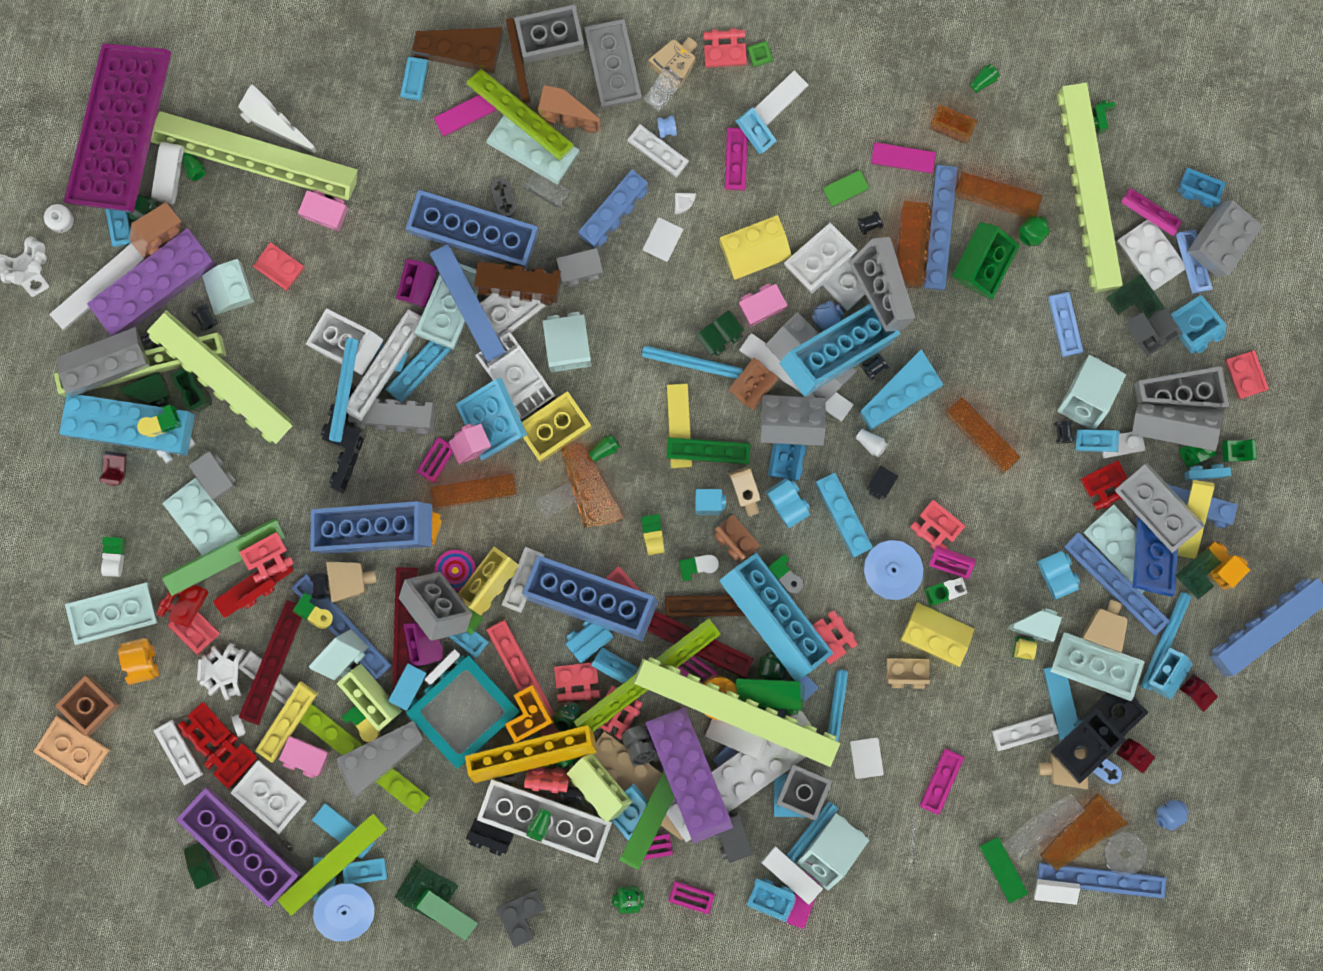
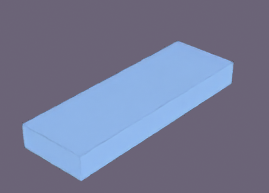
[1176,229,1212,294]
[1048,292,1084,357]

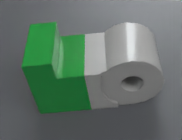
[768,554,803,594]

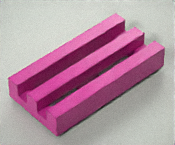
[416,437,453,483]
[929,546,976,579]
[677,655,718,683]
[644,834,673,860]
[668,881,715,915]

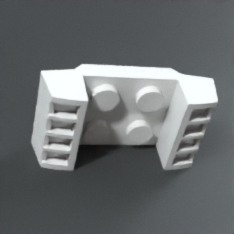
[475,331,555,420]

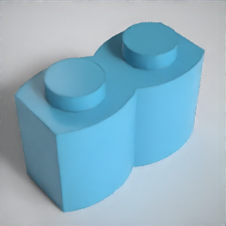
[765,478,810,528]
[1037,551,1081,600]

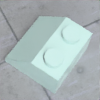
[202,259,254,315]
[1008,608,1062,643]
[309,629,368,680]

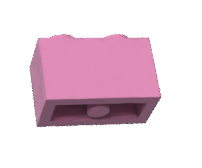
[298,190,348,232]
[738,283,788,327]
[449,423,491,464]
[279,736,331,778]

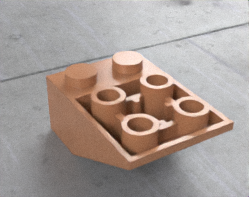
[538,85,601,133]

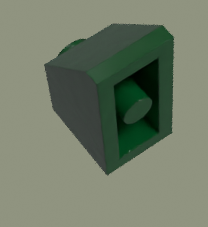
[120,372,172,407]
[183,842,220,890]

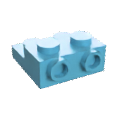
[1171,295,1226,354]

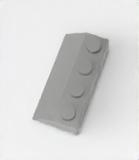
[765,312,856,402]
[56,327,151,397]

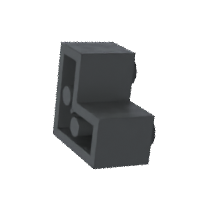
[1125,308,1183,357]
[715,813,753,863]
[496,889,545,948]

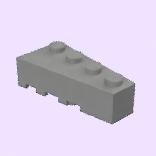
[849,237,915,332]
[1134,366,1229,409]
[348,399,436,435]
[1132,403,1225,451]
[336,721,423,801]

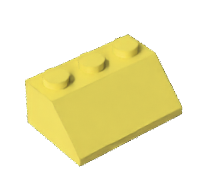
[719,215,792,280]
[522,391,592,463]
[458,547,519,616]
[900,602,974,667]

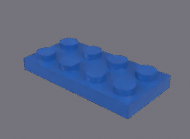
[1132,516,1178,597]

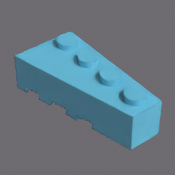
[859,349,944,431]

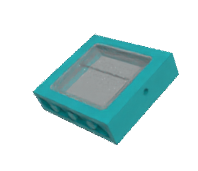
[406,655,521,769]

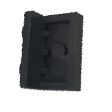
[466,818,514,856]

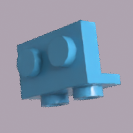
[1177,167,1226,208]
[768,443,806,481]

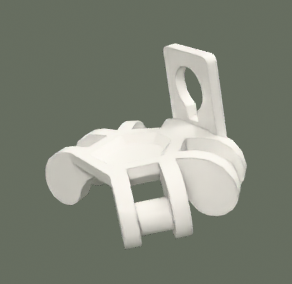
[0,236,49,297]
[197,643,246,701]

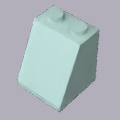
[543,312,592,373]
[1057,355,1126,430]
[796,814,869,891]

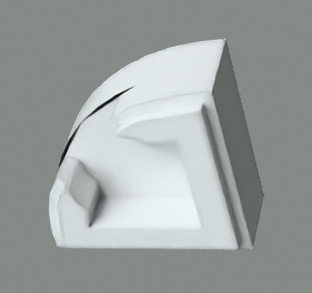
[675,193,696,215]

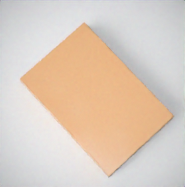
[33,716,110,786]

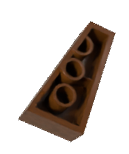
[412,27,503,73]
[474,262,561,305]

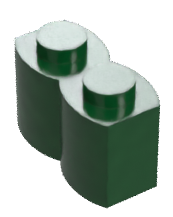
[696,310,744,356]
[172,368,212,412]

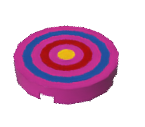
[434,550,476,592]

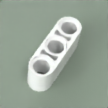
[151,141,184,205]

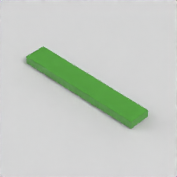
[161,518,286,596]
[619,771,674,870]

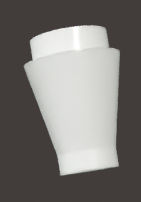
[856,429,888,457]

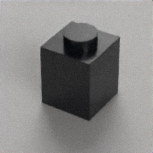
[866,466,898,500]

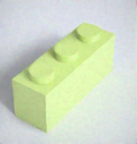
[337,664,402,732]
[567,754,632,822]

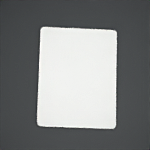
[643,218,683,262]
[850,738,884,779]

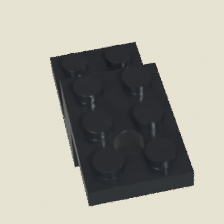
[321,383,366,494]
[1050,692,1149,784]

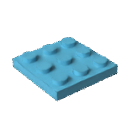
[456,378,527,461]

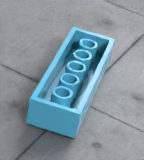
[779,303,901,396]
[59,395,195,456]
[719,553,834,682]

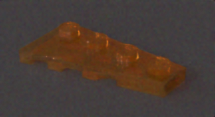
[561,443,624,528]
[1040,794,1128,870]

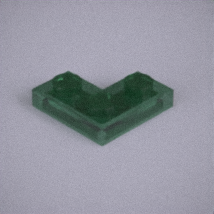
[1106,274,1165,319]
[1176,548,1222,599]

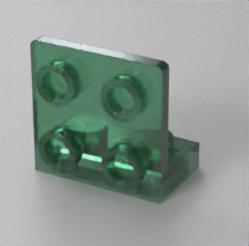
[394,860,458,921]

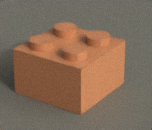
[129,202,181,259]
[55,675,120,736]

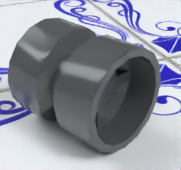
[621,726,657,766]

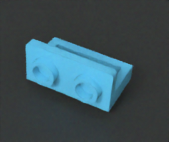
[747,878,796,923]

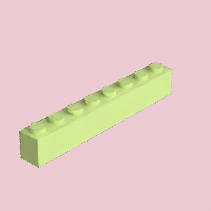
[147,310,294,444]
[54,333,226,397]

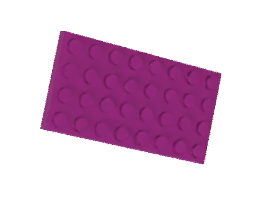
[64,43,172,213]

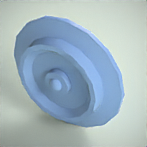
[864,540,923,600]
[313,883,375,941]

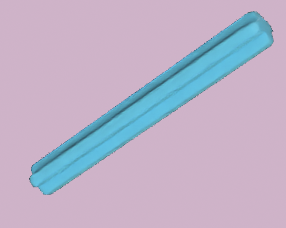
[329,338,359,442]
[642,346,743,379]
[1140,592,1192,690]

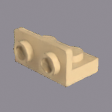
[886,658,930,689]

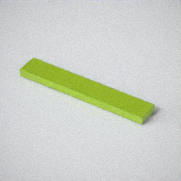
[467,69,574,161]
[277,813,387,916]

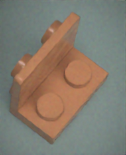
[714,515,760,563]

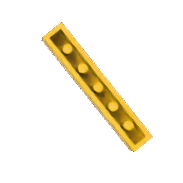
[465,725,597,783]

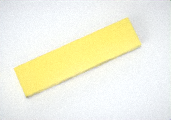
[667,384,692,469]
[1178,480,1215,559]
[255,682,318,763]

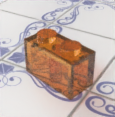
[929,104,978,145]

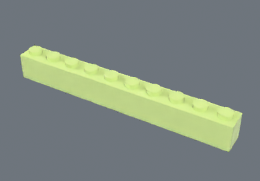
[1057,83,1122,293]
[151,111,358,201]
[633,657,841,767]

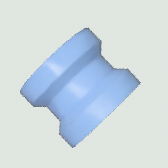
[657,115,677,138]

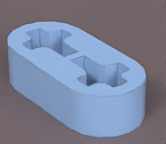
[1092,758,1122,784]

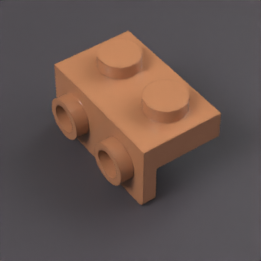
[728,358,779,410]

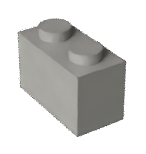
[556,248,603,287]
[189,451,236,501]

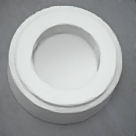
[232,715,246,737]

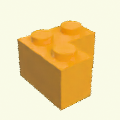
[1193,542,1250,590]
[505,685,554,743]

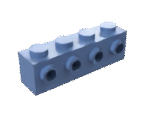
[578,170,649,249]
[1168,484,1238,529]

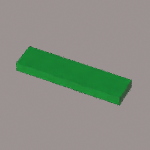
[666,437,751,465]

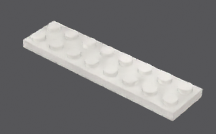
[666,711,812,842]

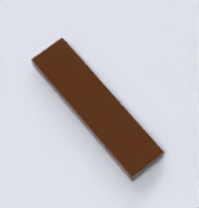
[506,18,530,104]
[665,595,745,617]

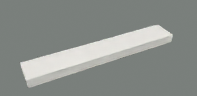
[49,243,148,331]
[346,309,422,421]
[739,333,854,422]

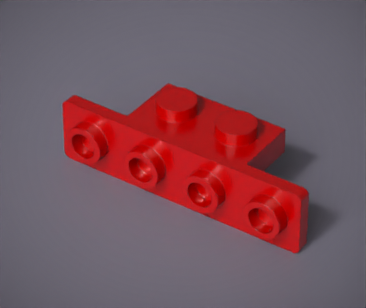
[213,554,294,618]

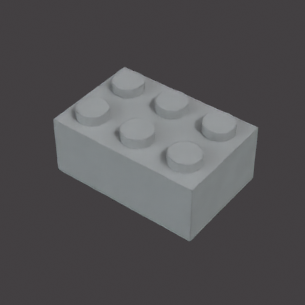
[514,4,585,64]
[1187,200,1263,277]
[760,395,826,446]
[399,572,472,641]

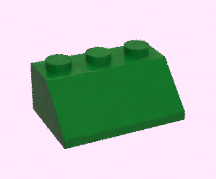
[952,222,1020,300]
[736,679,805,715]

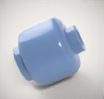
[812,301,844,331]
[1156,799,1189,831]

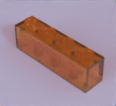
[955,172,1043,218]
[897,201,932,289]
[945,397,1021,474]
[430,474,518,510]

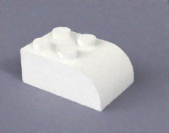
[306,308,383,376]

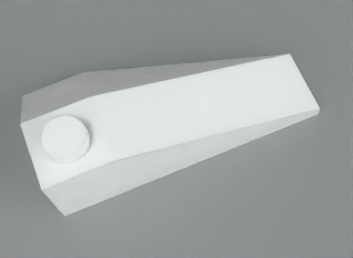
[238,84,317,154]

